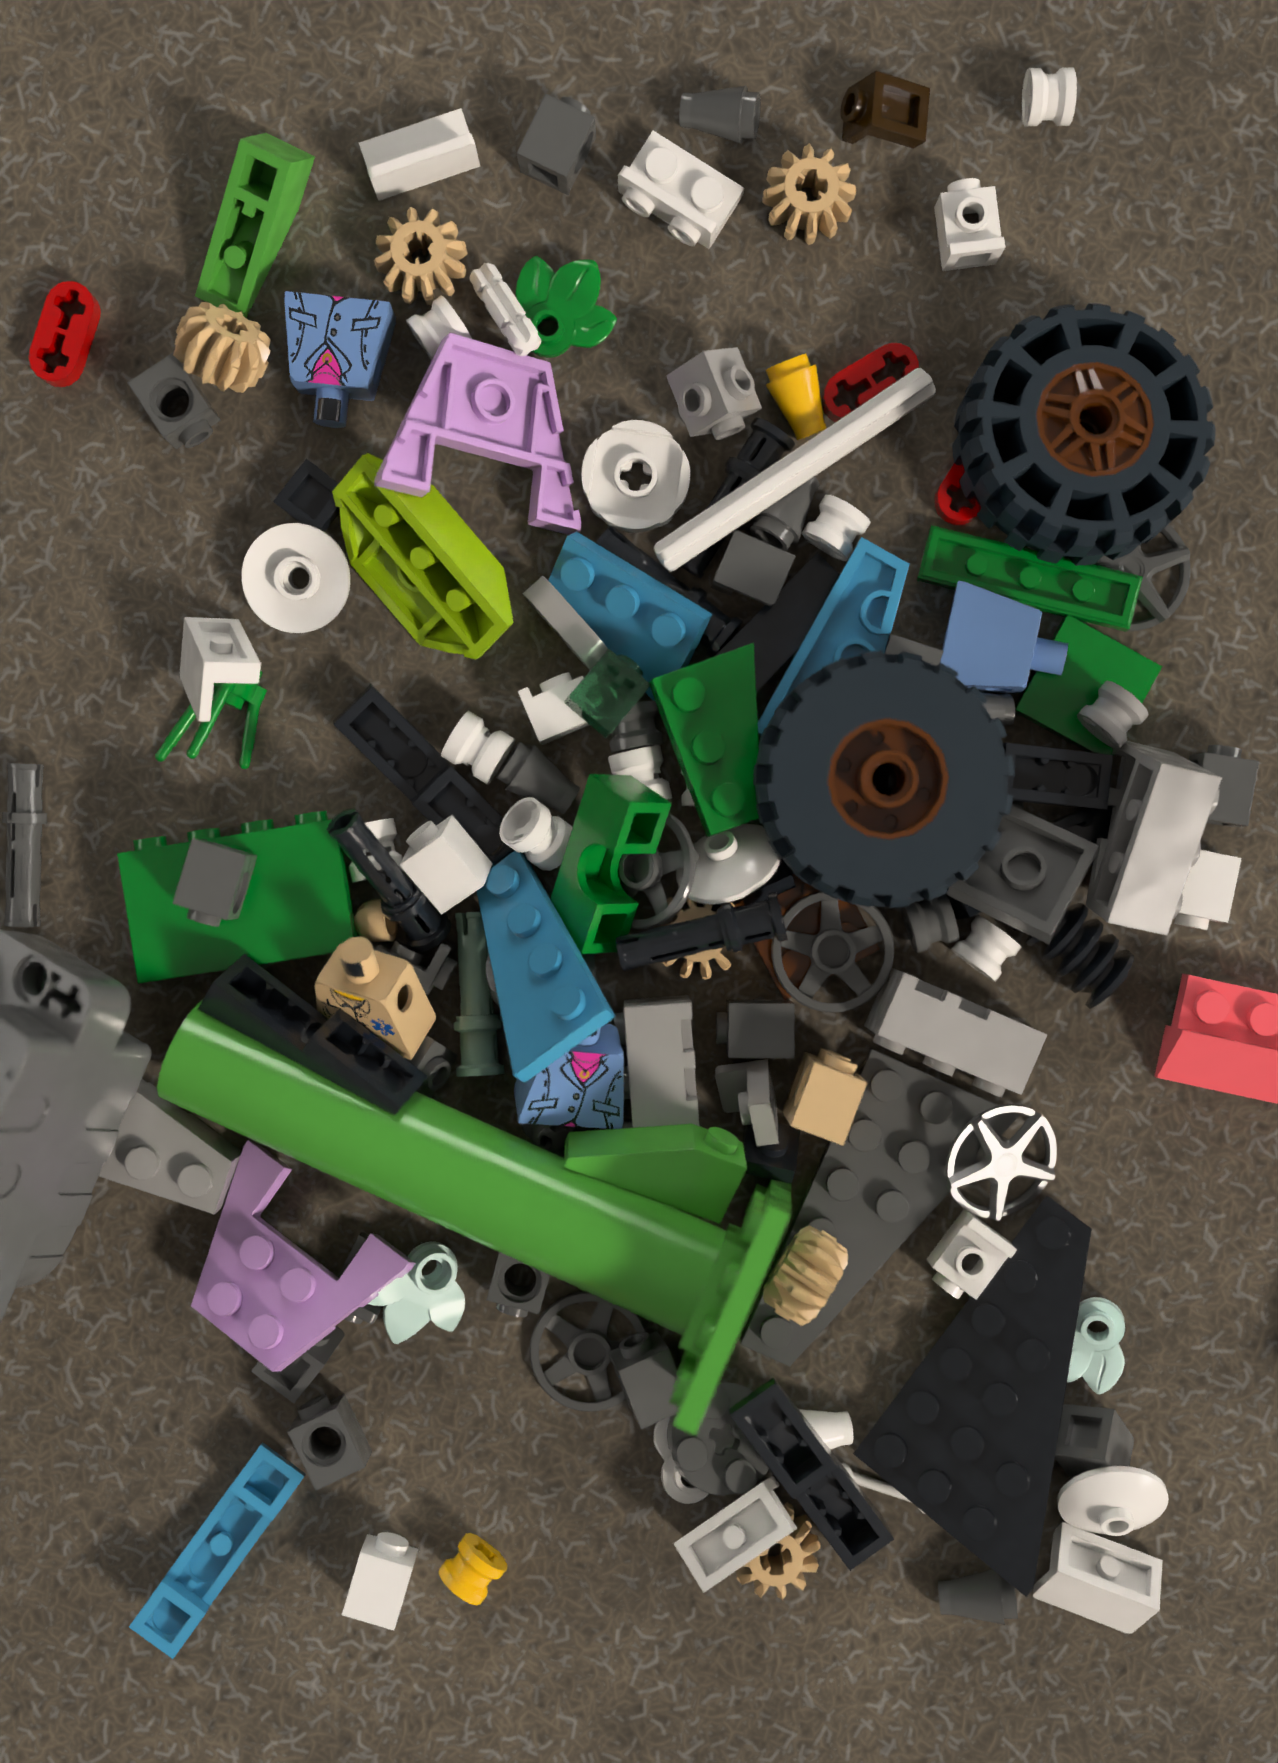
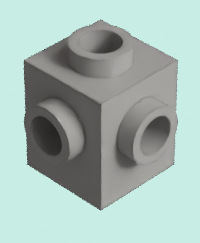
[666,347,762,440]

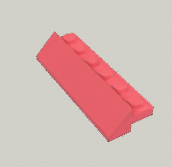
[1154,974,1278,1104]

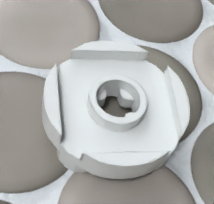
[581,420,690,533]

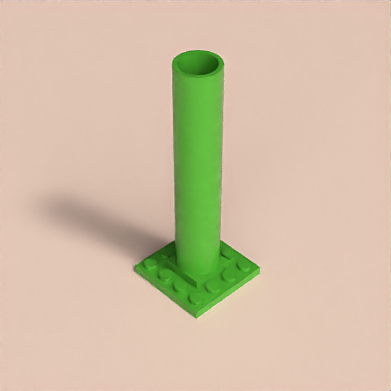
[157,1000,791,1435]

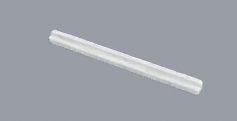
[654,368,936,571]

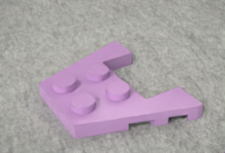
[374,333,581,535]
[191,1140,416,1372]

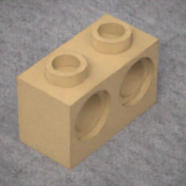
[782,1048,868,1146]

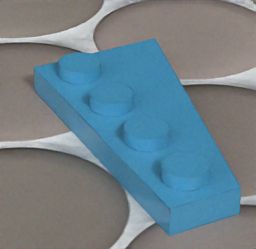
[758,537,910,736]
[477,851,615,1083]

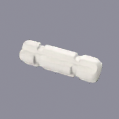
[470,263,541,356]

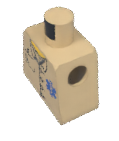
[315,937,436,1060]

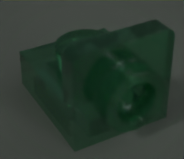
[564,649,651,738]

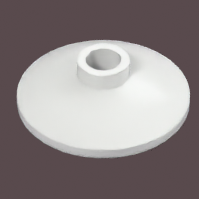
[242,523,350,633]
[676,824,781,904]
[1057,1466,1168,1536]

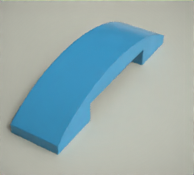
[129,1442,306,1659]

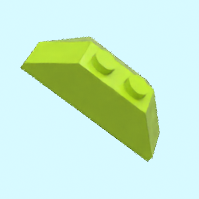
[332,453,513,660]

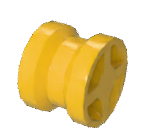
[438,1533,507,1605]

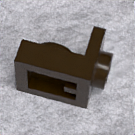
[840,71,930,149]

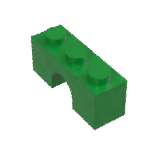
[551,774,672,954]

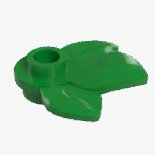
[516,256,617,358]

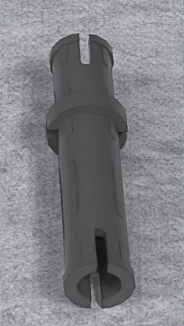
[2,763,47,927]

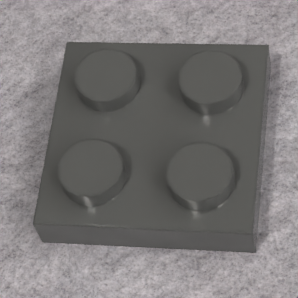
[947,805,1099,944]

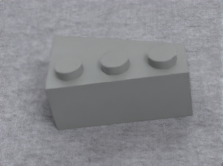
[1086,741,1222,935]
[864,968,1047,1098]
[614,995,699,1128]
[99,1079,242,1214]

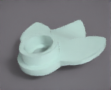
[368,1241,465,1344]
[1067,1297,1125,1394]

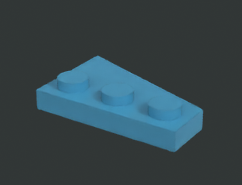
[548,531,713,701]

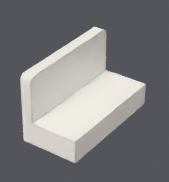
[359,108,480,201]
[180,617,261,722]
[673,1476,797,1593]
[1032,1522,1163,1634]

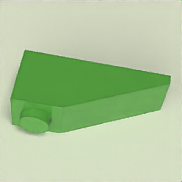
[195,133,315,318]
[564,1124,747,1224]

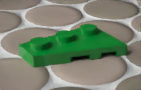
[649,643,759,838]

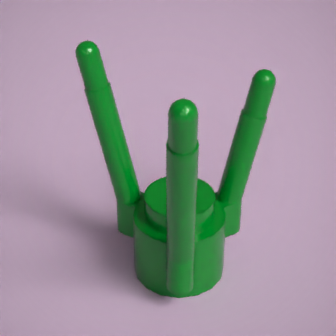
[155,671,267,769]

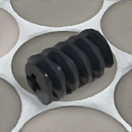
[1013,903,1134,1009]

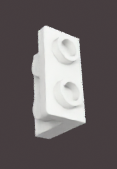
[618,131,744,249]

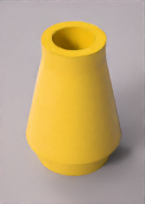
[765,354,827,440]

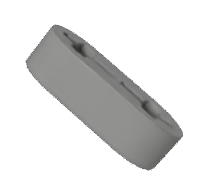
[522,576,611,671]

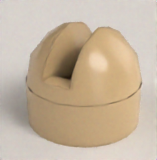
[354,899,398,942]

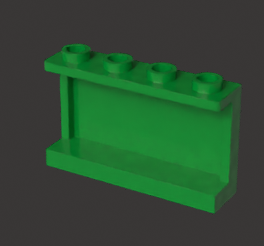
[117,811,361,983]

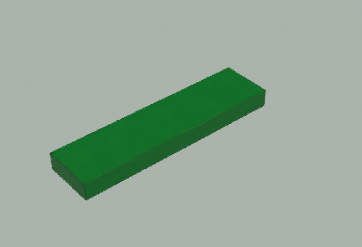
[917,525,1143,632]

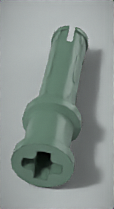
[453,912,505,1077]

